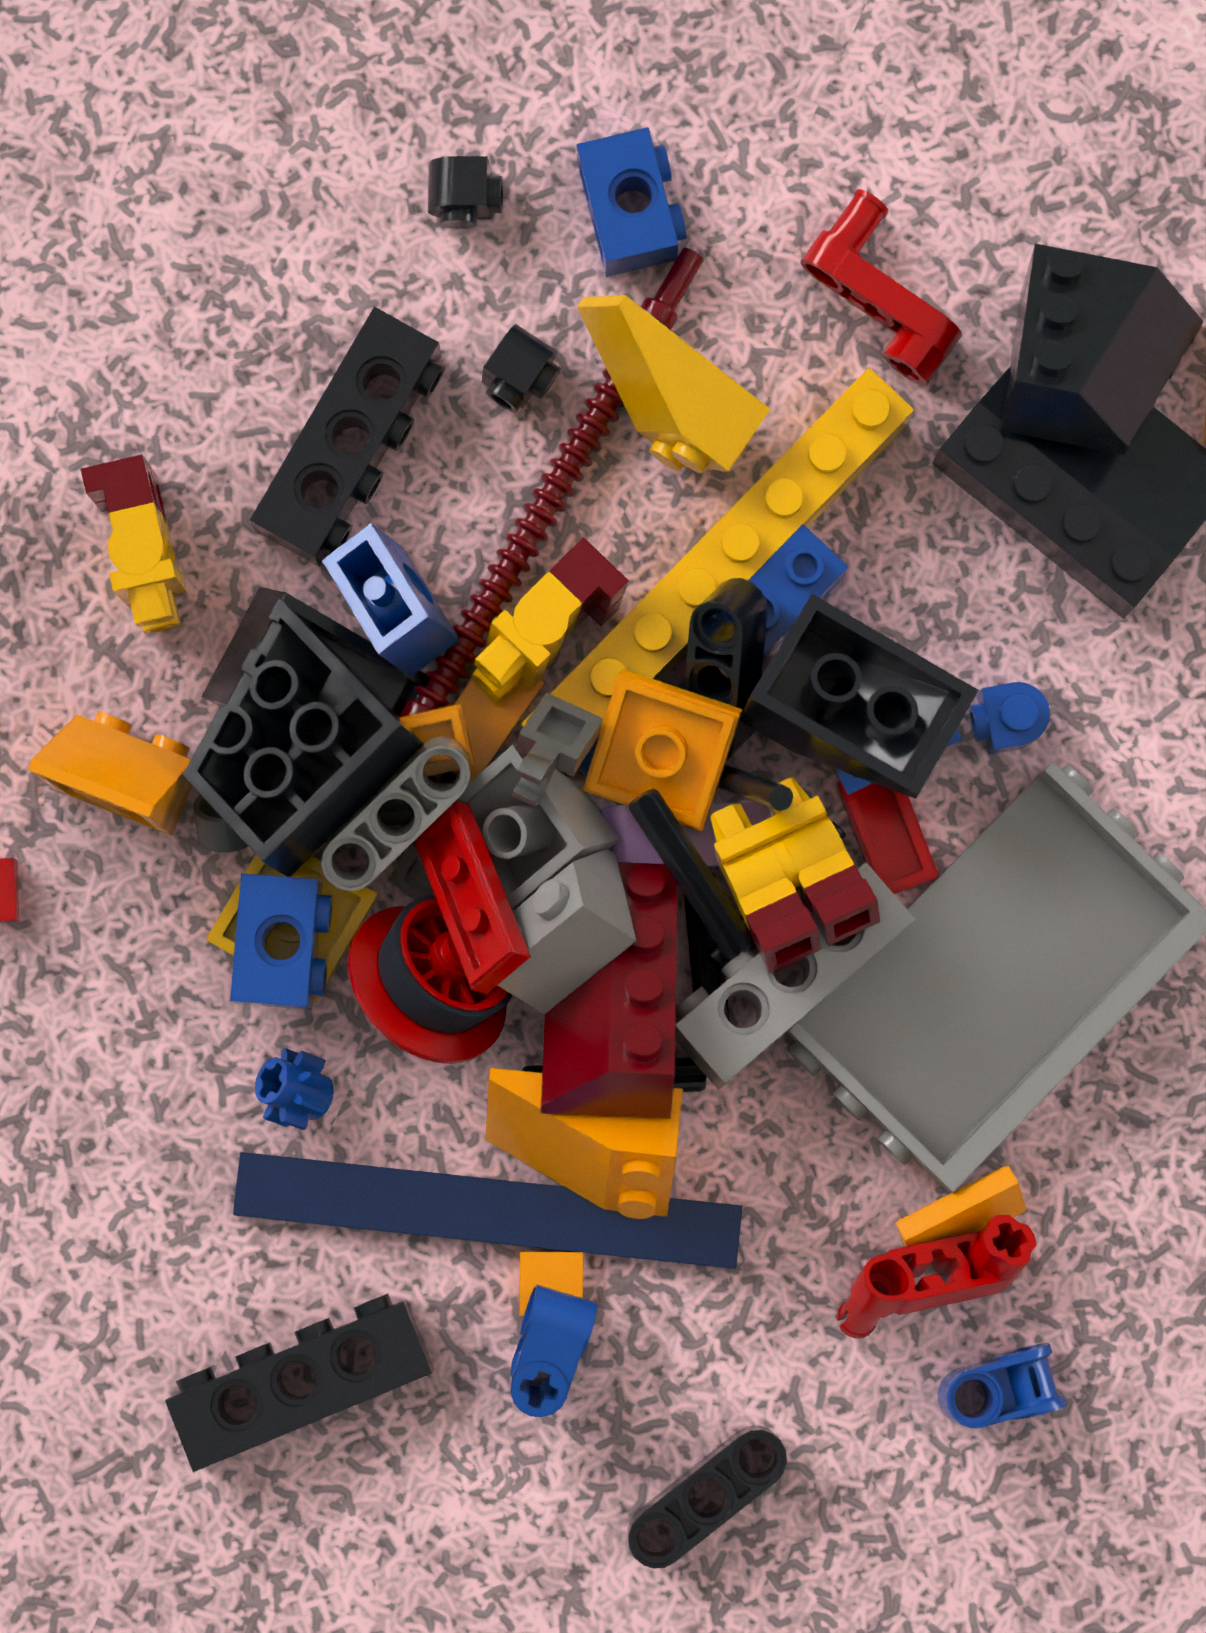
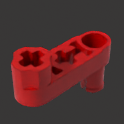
[800,189,962,386]
[836,1215,1037,1339]

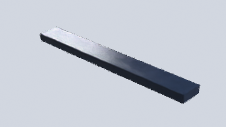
[233,1152,743,1269]

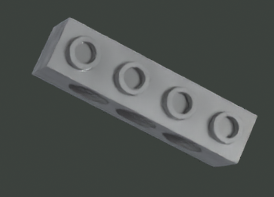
[675,862,916,1090]

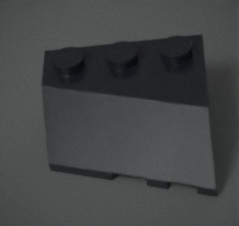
[1001,243,1203,455]
[183,598,424,877]

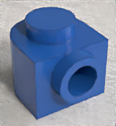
[969,682,1050,755]

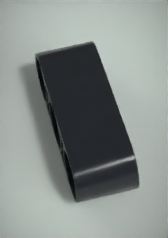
[684,578,767,762]
[627,1425,787,1569]

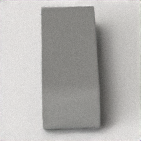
[321,736,471,891]

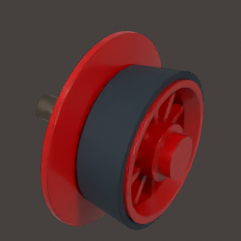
[348,895,513,1064]

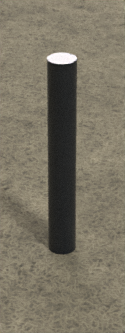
[718,764,793,811]

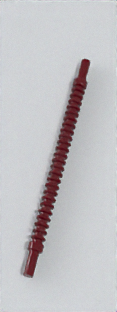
[400,247,704,717]

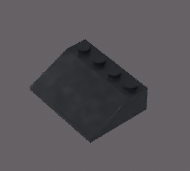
[932,367,1206,619]

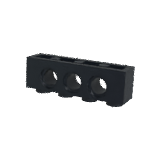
[250,306,445,567]
[165,1293,435,1472]

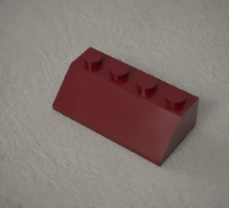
[541,862,678,1119]

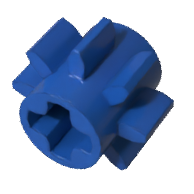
[255,1048,334,1130]

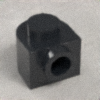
[428,156,503,229]
[482,324,561,413]

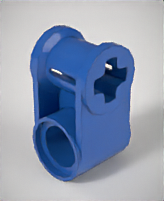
[510,1284,598,1417]
[937,1343,1067,1428]

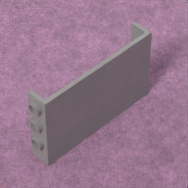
[786,762,1206,1193]

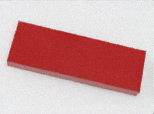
[414,800,531,994]

